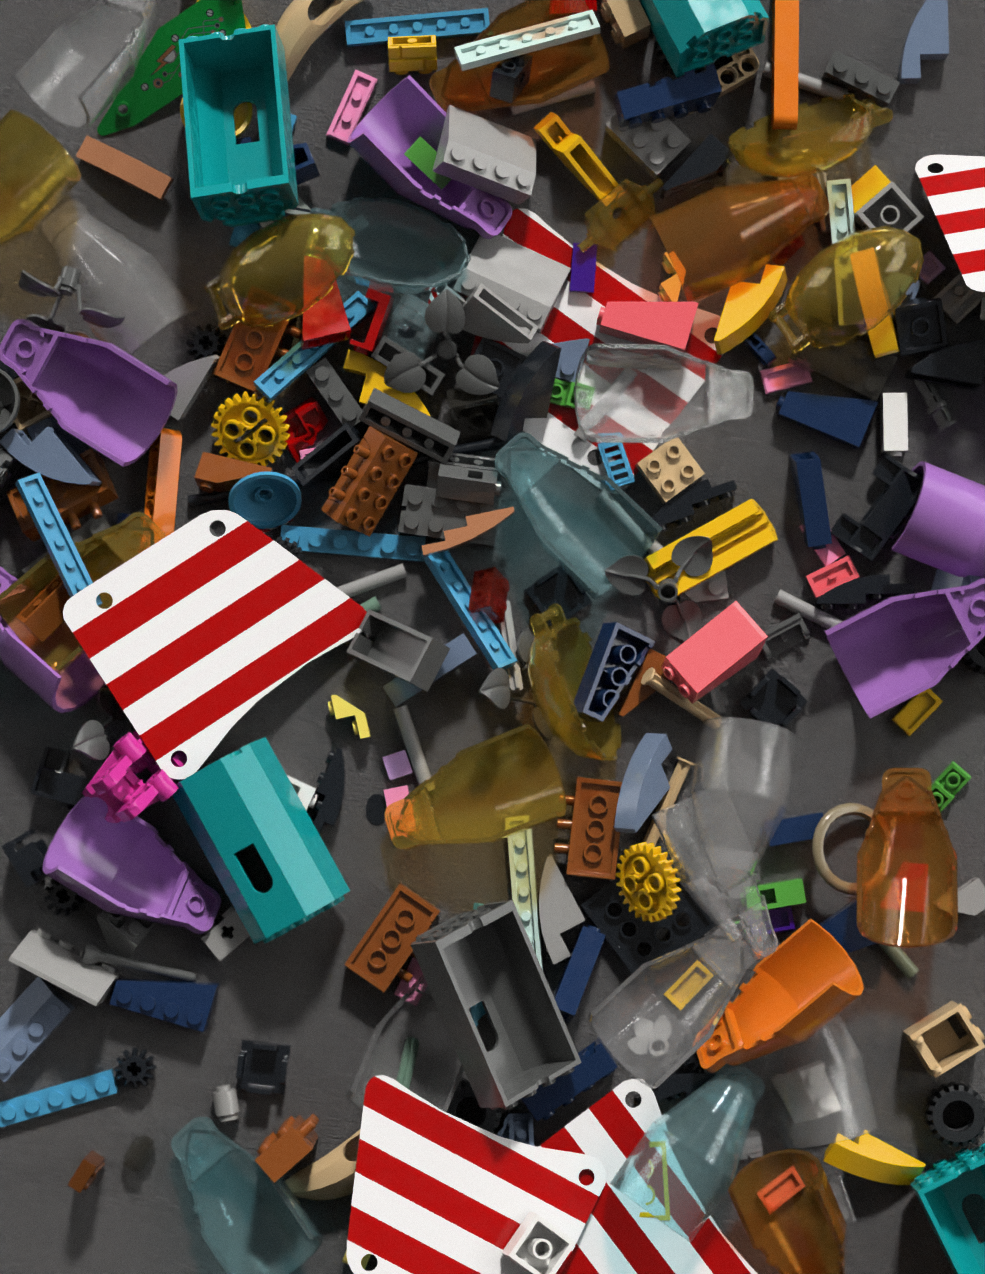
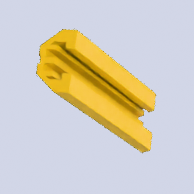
[644,499,778,599]

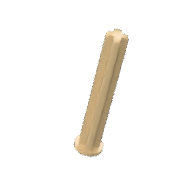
[641,667,725,730]
[643,756,695,847]

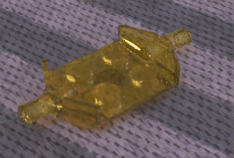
[577,177,664,253]

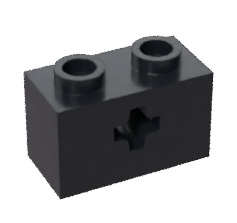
[489,54,533,103]

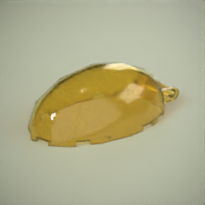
[728,93,893,178]
[204,214,355,330]
[768,226,924,353]
[527,604,621,761]

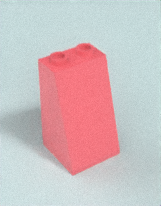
[596,302,699,356]
[661,601,768,704]

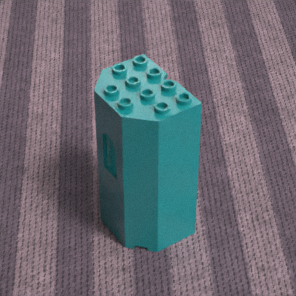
[639,0,769,78]
[179,24,299,227]
[173,737,350,944]
[910,1143,985,1274]

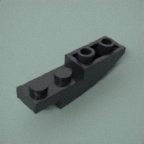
[646,479,737,534]
[815,574,914,610]
[312,747,346,835]
[635,1071,734,1106]

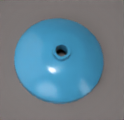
[228,471,302,529]

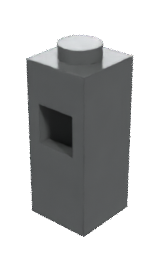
[435,464,501,505]

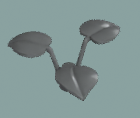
[18,266,125,332]
[384,289,500,395]
[605,536,713,641]
[479,627,556,740]
[72,685,153,782]

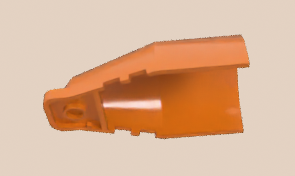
[695,918,864,1073]

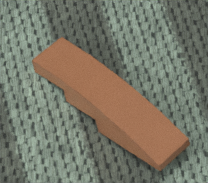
[75,136,174,201]
[422,507,515,557]

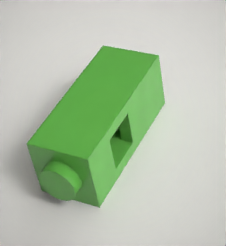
[739,878,806,912]

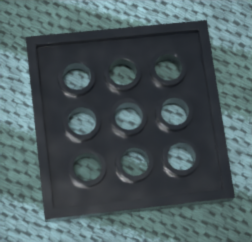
[581,850,717,983]

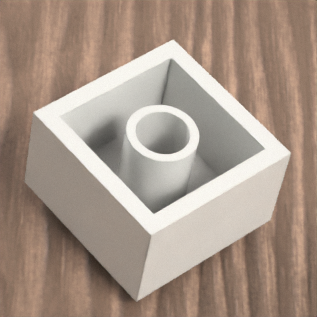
[501,1211,576,1274]

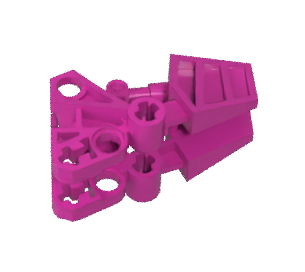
[82,731,187,823]

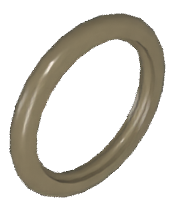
[812,803,894,895]

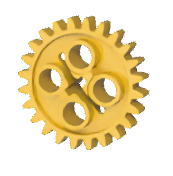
[211,391,290,466]
[616,842,681,923]

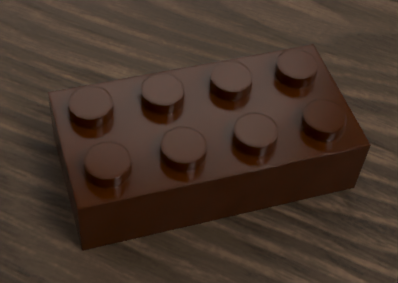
[67,1150,105,1193]

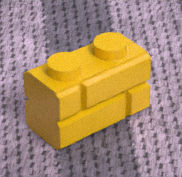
[388,35,437,75]

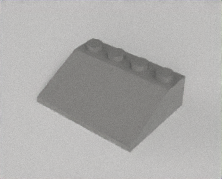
[433,105,536,205]
[453,235,571,334]
[8,928,120,1006]

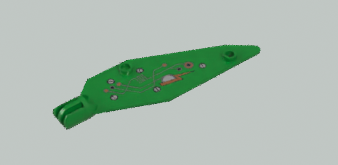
[97,0,246,136]

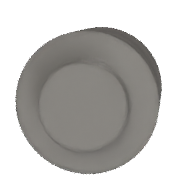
[212,1084,240,1122]

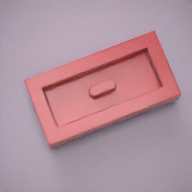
[805,555,860,598]

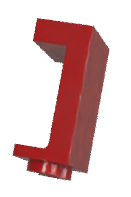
[349,288,395,356]

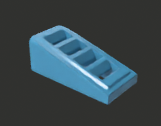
[597,437,635,490]

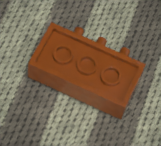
[213,285,302,397]
[321,426,419,537]
[6,448,119,542]
[554,777,622,880]
[344,883,440,992]
[255,1114,319,1183]

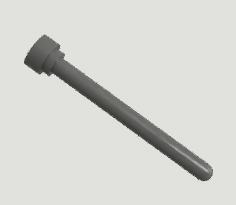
[81,943,196,982]

